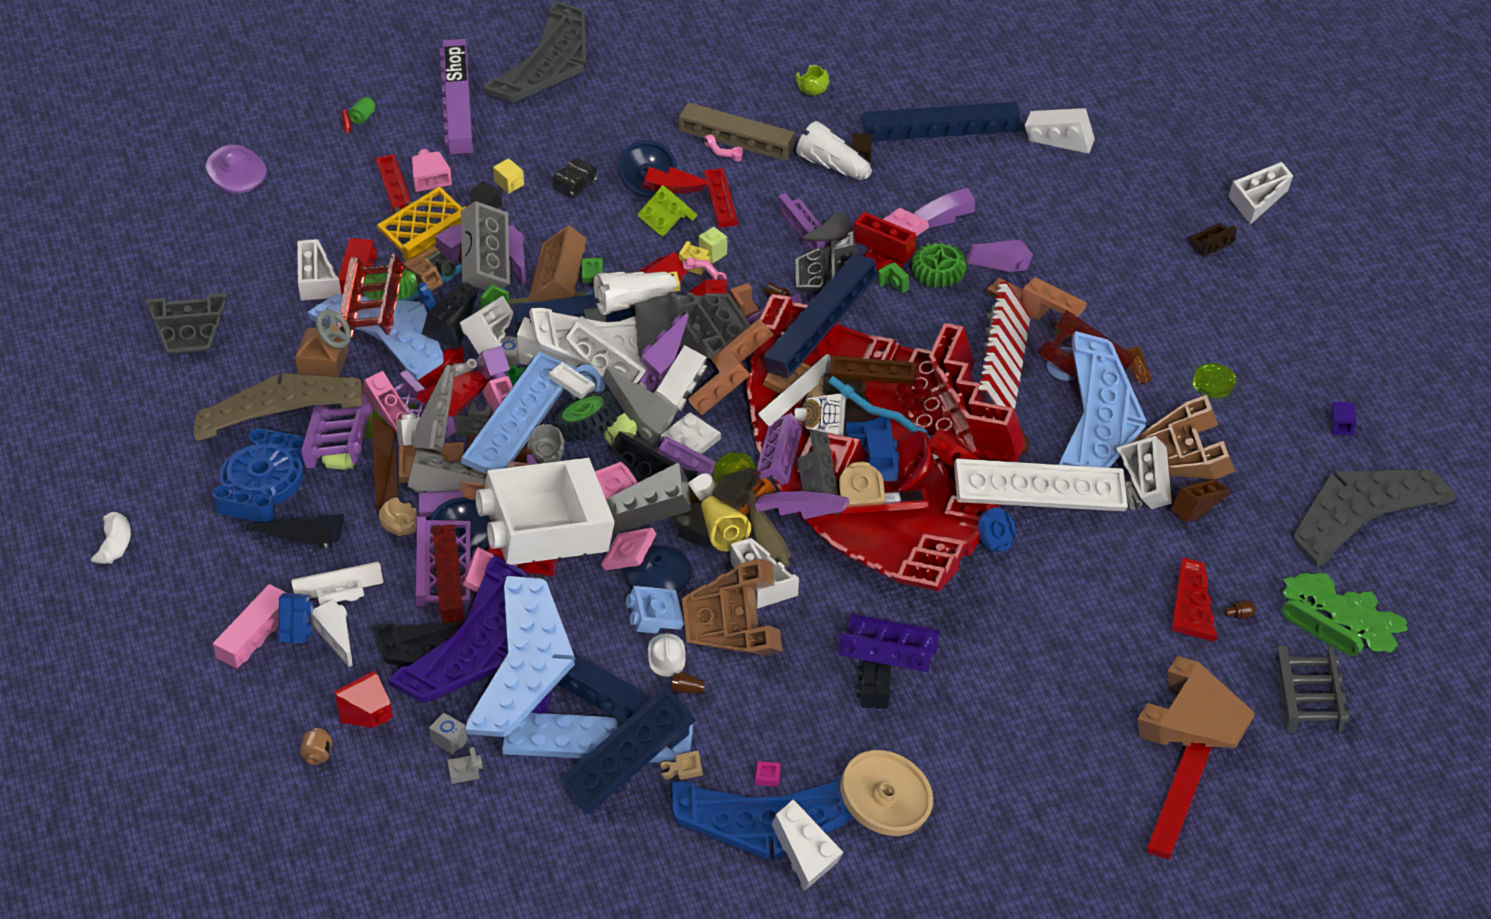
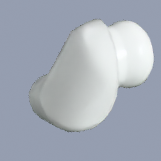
[452,358,477,377]

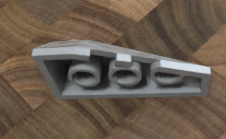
[411,365,455,453]
[602,365,678,444]
[407,449,487,492]

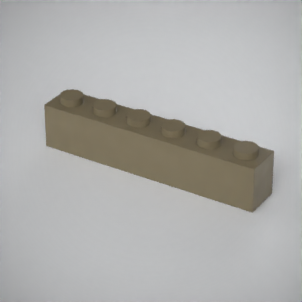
[679,102,795,161]

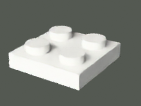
[660,412,721,454]

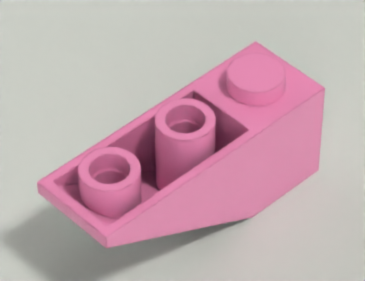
[362,371,410,433]

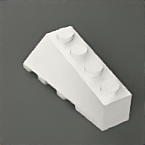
[566,316,648,384]

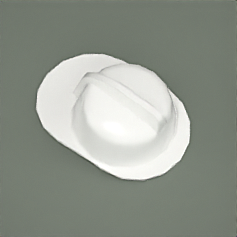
[648,633,685,677]

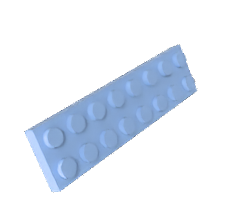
[461,352,577,474]
[502,713,693,763]

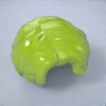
[795,65,829,96]

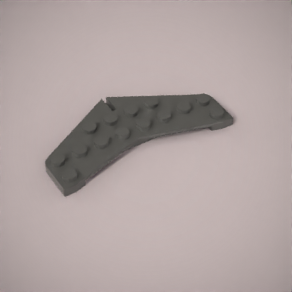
[483,0,586,102]
[1293,469,1456,568]

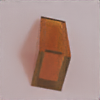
[1124,346,1152,384]

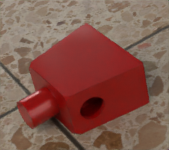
[929,429,979,468]

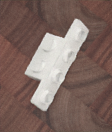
[291,562,383,605]

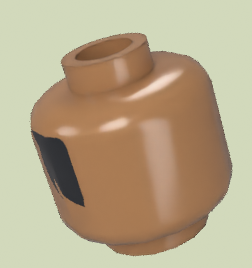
[300,728,333,765]

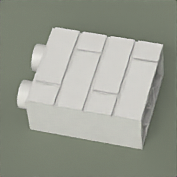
[475,458,615,565]

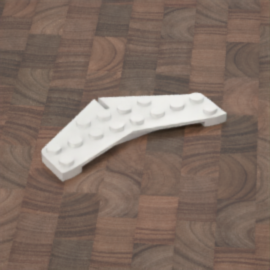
[529,308,639,365]

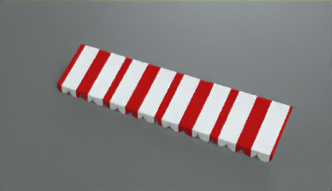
[979,281,1031,408]

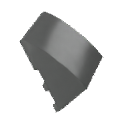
[795,231,859,293]
[145,292,228,354]
[668,292,751,358]
[634,295,686,358]

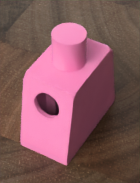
[412,149,452,192]

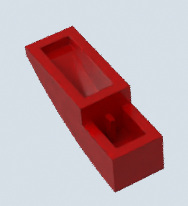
[641,167,707,194]

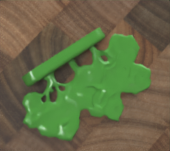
[1282,573,1407,657]

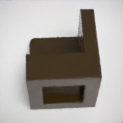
[852,133,872,164]

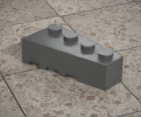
[606,462,691,534]

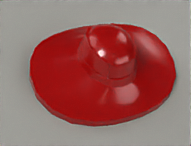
[888,431,933,491]

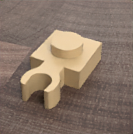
[660,750,703,780]

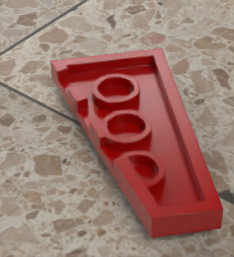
[416,370,490,418]
[1171,558,1217,642]

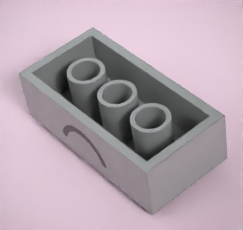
[461,201,510,290]

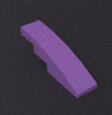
[755,491,850,519]

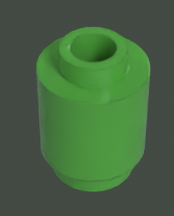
[348,97,376,125]

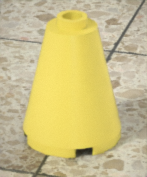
[700,496,751,552]

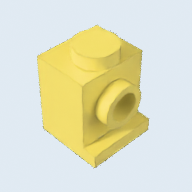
[679,241,711,275]

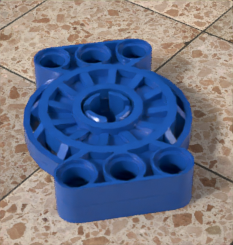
[212,428,305,523]

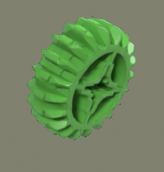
[912,242,966,289]
[362,269,418,301]

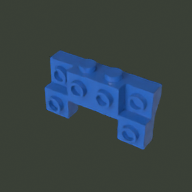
[845,416,899,481]

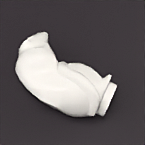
[91,512,131,564]

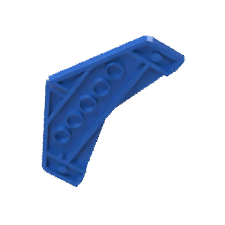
[672,776,855,860]

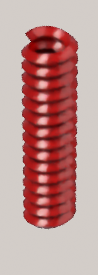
[341,110,352,133]

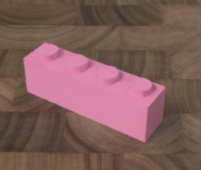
[213,584,286,669]

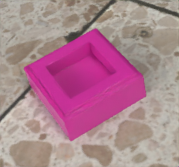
[755,761,781,787]

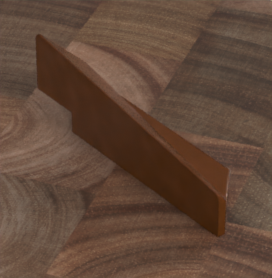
[372,418,398,516]

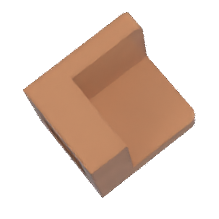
[730,283,759,318]

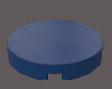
[417,282,436,313]
[978,508,1016,552]

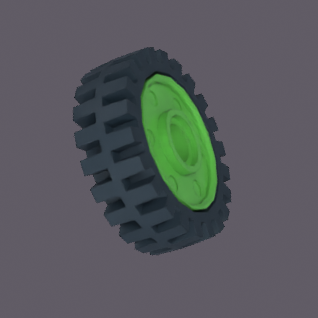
[554,391,619,442]

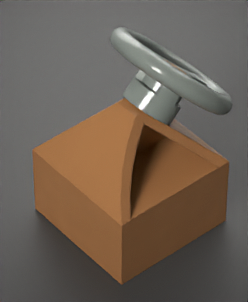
[295,310,351,377]

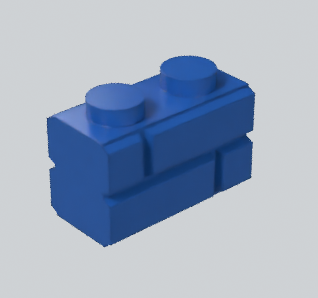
[278,593,314,643]

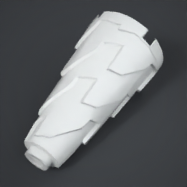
[797,121,872,180]
[594,272,677,315]

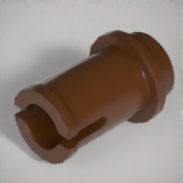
[764,282,791,297]

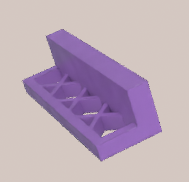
[779,193,833,251]
[394,369,456,438]
[755,413,803,485]

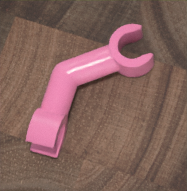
[704,134,743,161]
[683,258,727,280]

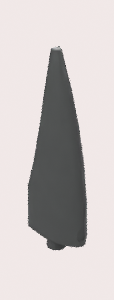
[802,211,852,241]

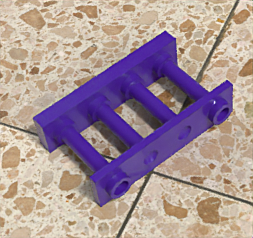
[838,614,940,672]

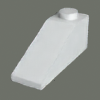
[311,599,353,667]

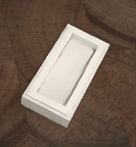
[548,362,595,399]

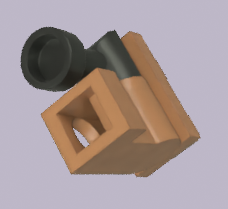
[404,246,456,291]

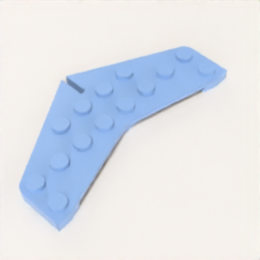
[308,294,444,380]
[1058,331,1147,468]
[465,576,576,737]

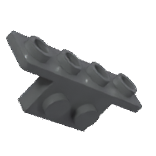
[797,430,841,515]

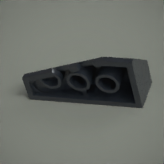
[246,513,344,548]

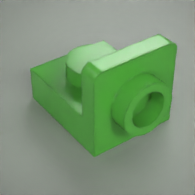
[582,258,603,283]
[878,262,909,294]

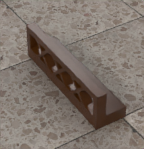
[829,356,916,384]

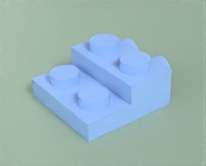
[626,586,684,634]

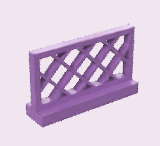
[416,517,470,606]

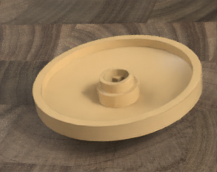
[840,750,933,836]

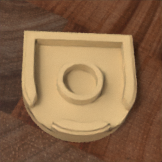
[839,462,886,507]

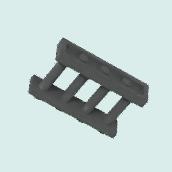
[1275,646,1349,733]

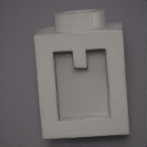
[447,747,483,784]

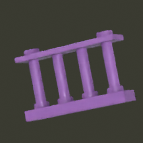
[301,394,372,468]

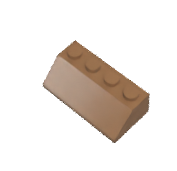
[528,225,586,302]

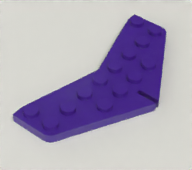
[389,556,527,703]

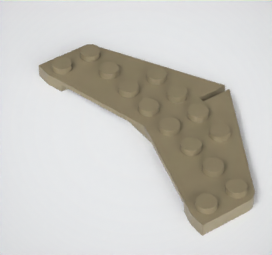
[194,373,363,441]

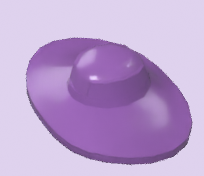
[206,145,267,193]

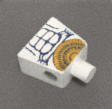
[795,394,846,436]

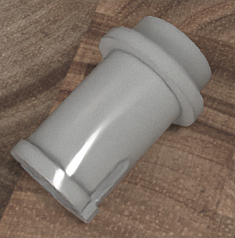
[1125,481,1143,510]

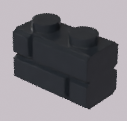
[857,660,891,709]

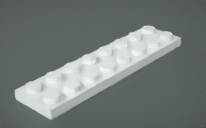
[954,459,1128,511]

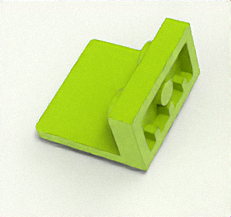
[638,185,698,237]

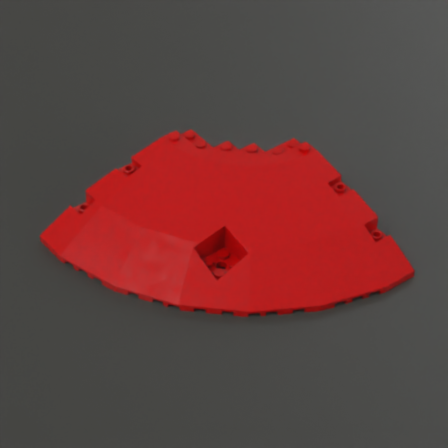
[746,294,1025,591]

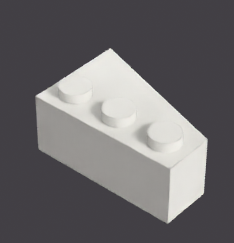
[1025,108,1095,153]
[1228,162,1293,224]
[298,239,341,300]
[460,296,514,355]
[517,317,580,367]
[656,345,708,413]
[1116,436,1172,509]
[730,538,799,609]
[771,800,843,892]

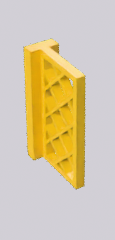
[377,186,466,262]

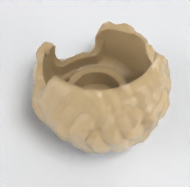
[379,497,417,536]

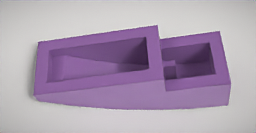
[913,188,975,228]

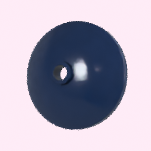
[618,140,677,197]
[430,497,491,558]
[624,545,691,593]

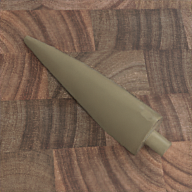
[747,485,791,568]

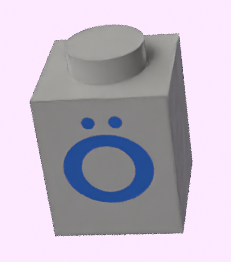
[500,336,520,368]
[429,713,467,755]

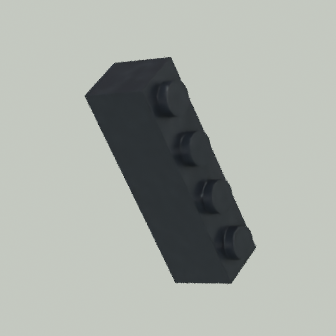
[422,281,479,351]
[611,431,699,482]

